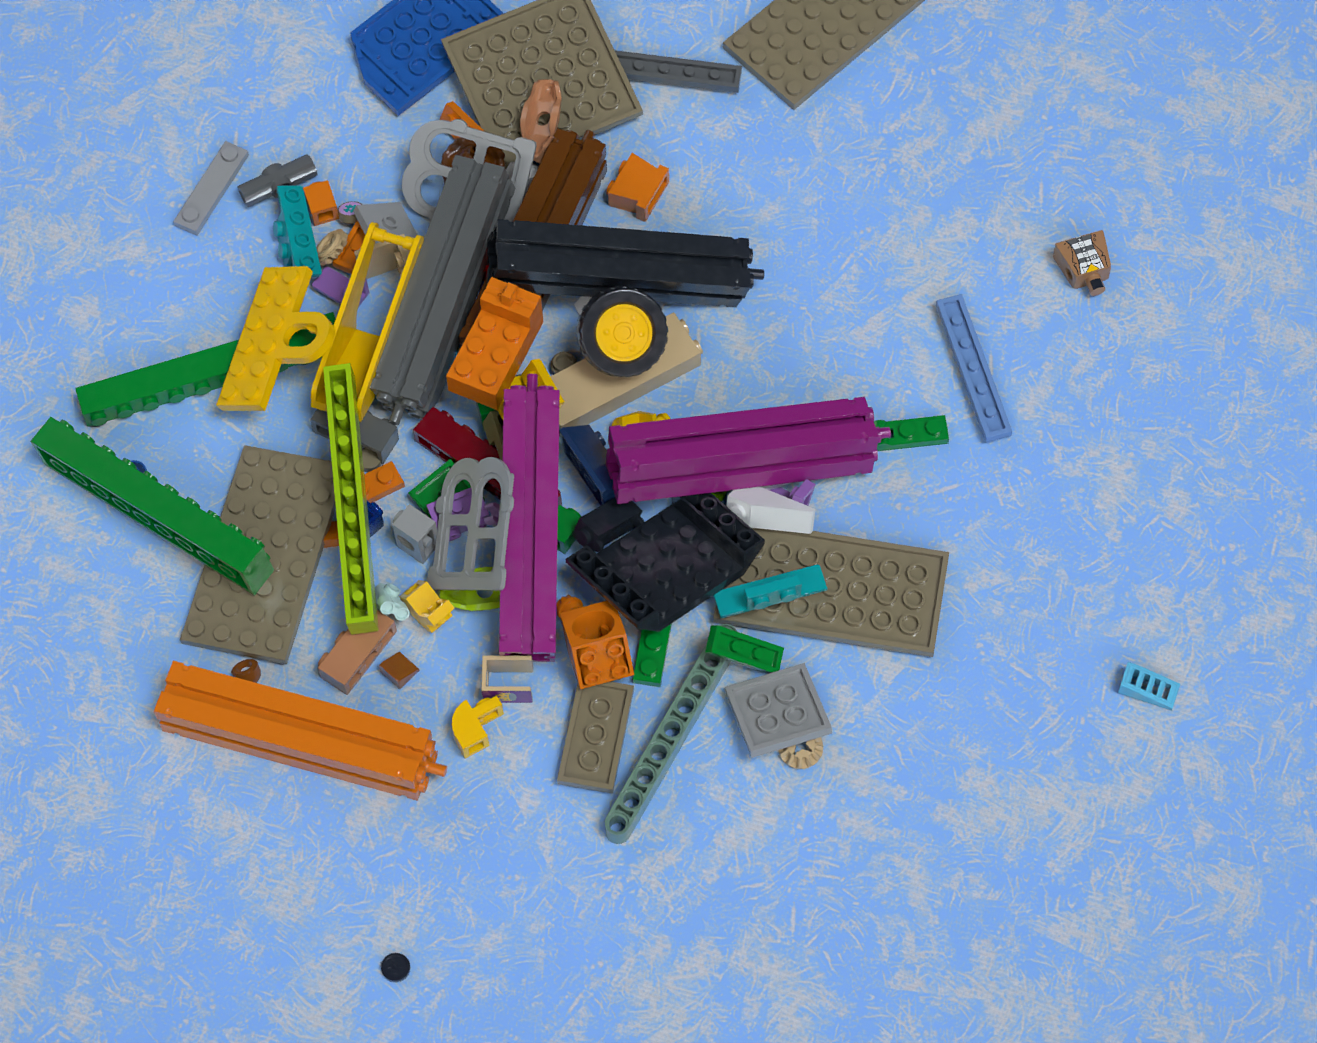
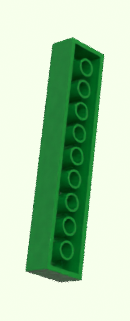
[30,416,274,596]

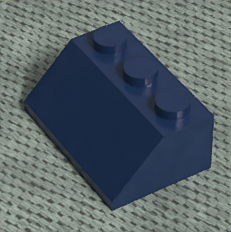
[559,425,616,506]

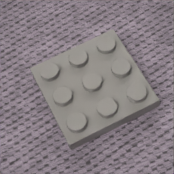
[725,663,832,758]

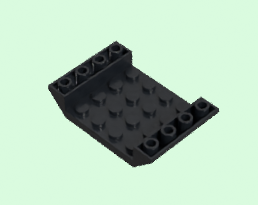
[566,493,765,632]

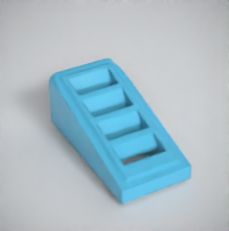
[1118,662,1180,710]

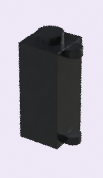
[572,498,644,552]

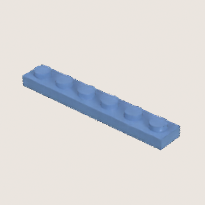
[936,294,1012,442]

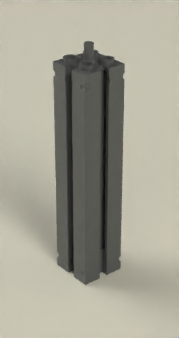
[370,155,516,425]

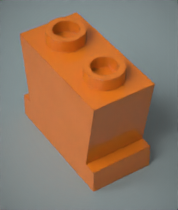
[606,153,669,222]

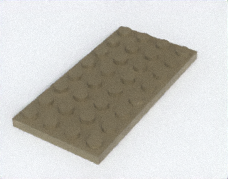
[723,0,925,110]
[180,445,336,664]
[713,528,949,657]

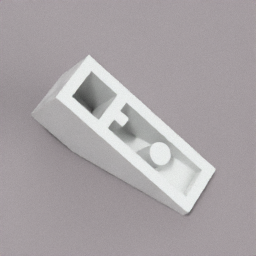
[727,487,816,534]

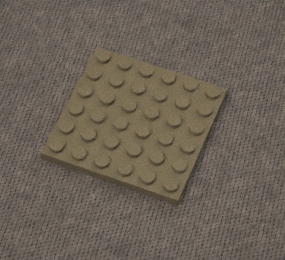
[441,0,643,169]

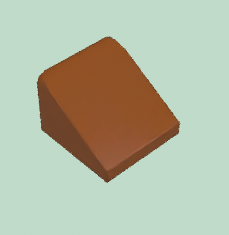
[379,651,420,689]

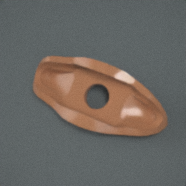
[520,79,561,164]

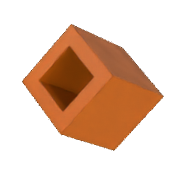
[303,180,339,226]

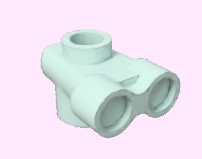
[375,583,410,621]

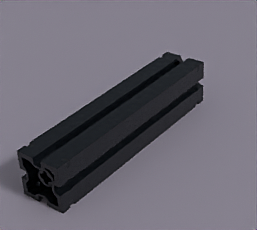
[487,219,764,307]

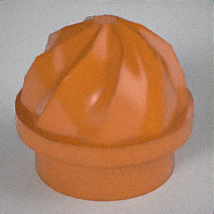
[556,594,583,619]

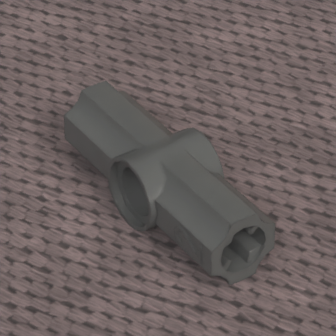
[237,154,318,207]

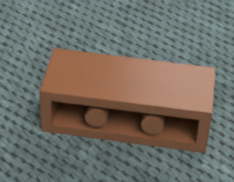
[318,610,397,695]

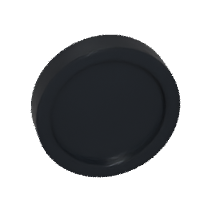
[381,953,410,982]

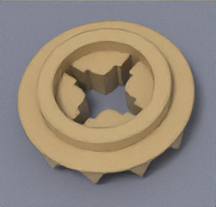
[316,229,348,266]
[778,737,823,769]

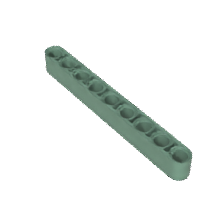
[605,624,737,844]

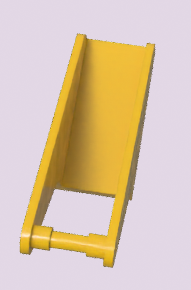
[311,222,424,422]

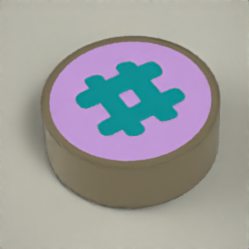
[338,201,363,224]

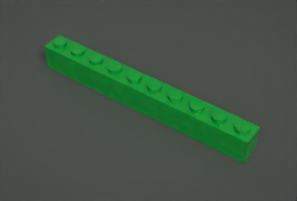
[75,312,336,427]

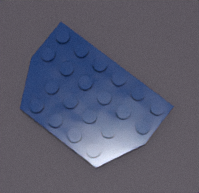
[350,0,504,116]

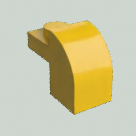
[399,580,455,633]
[452,696,504,759]

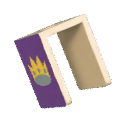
[481,656,534,703]

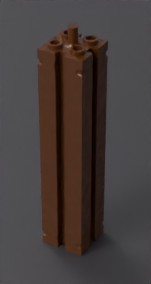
[459,128,607,346]

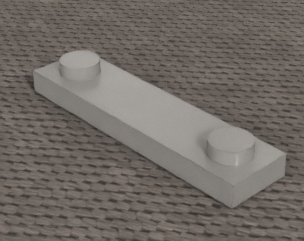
[173,141,249,236]

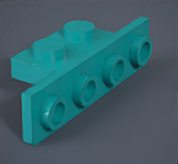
[273,185,322,277]
[714,564,827,619]

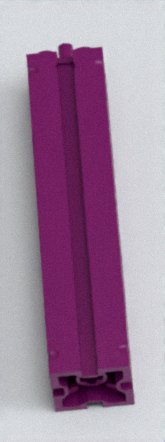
[499,374,560,662]
[606,396,891,504]

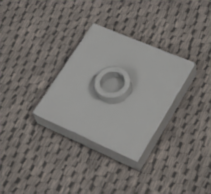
[353,202,417,244]

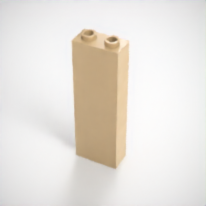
[550,312,703,434]

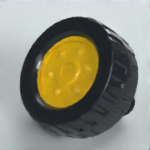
[576,287,669,378]

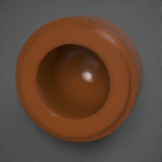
[231,659,261,683]

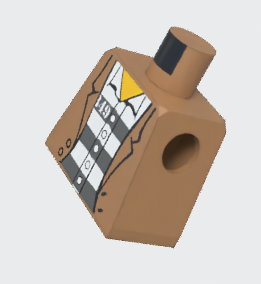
[1053,230,1111,296]

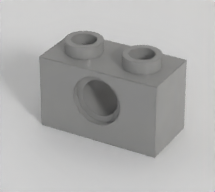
[392,504,437,564]

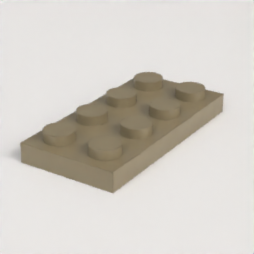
[557,681,634,794]

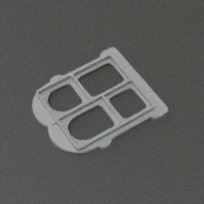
[402,119,537,222]
[427,457,514,591]

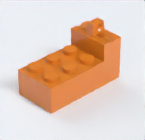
[446,277,544,410]

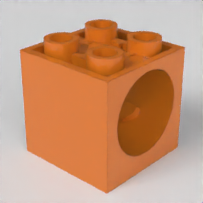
[560,601,634,690]

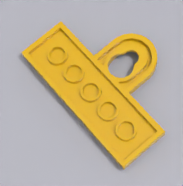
[216,266,335,411]

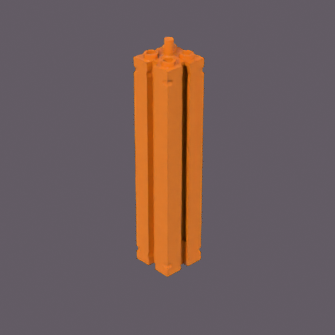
[154,661,448,801]

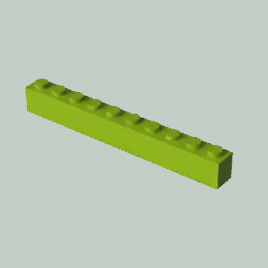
[323,363,379,635]

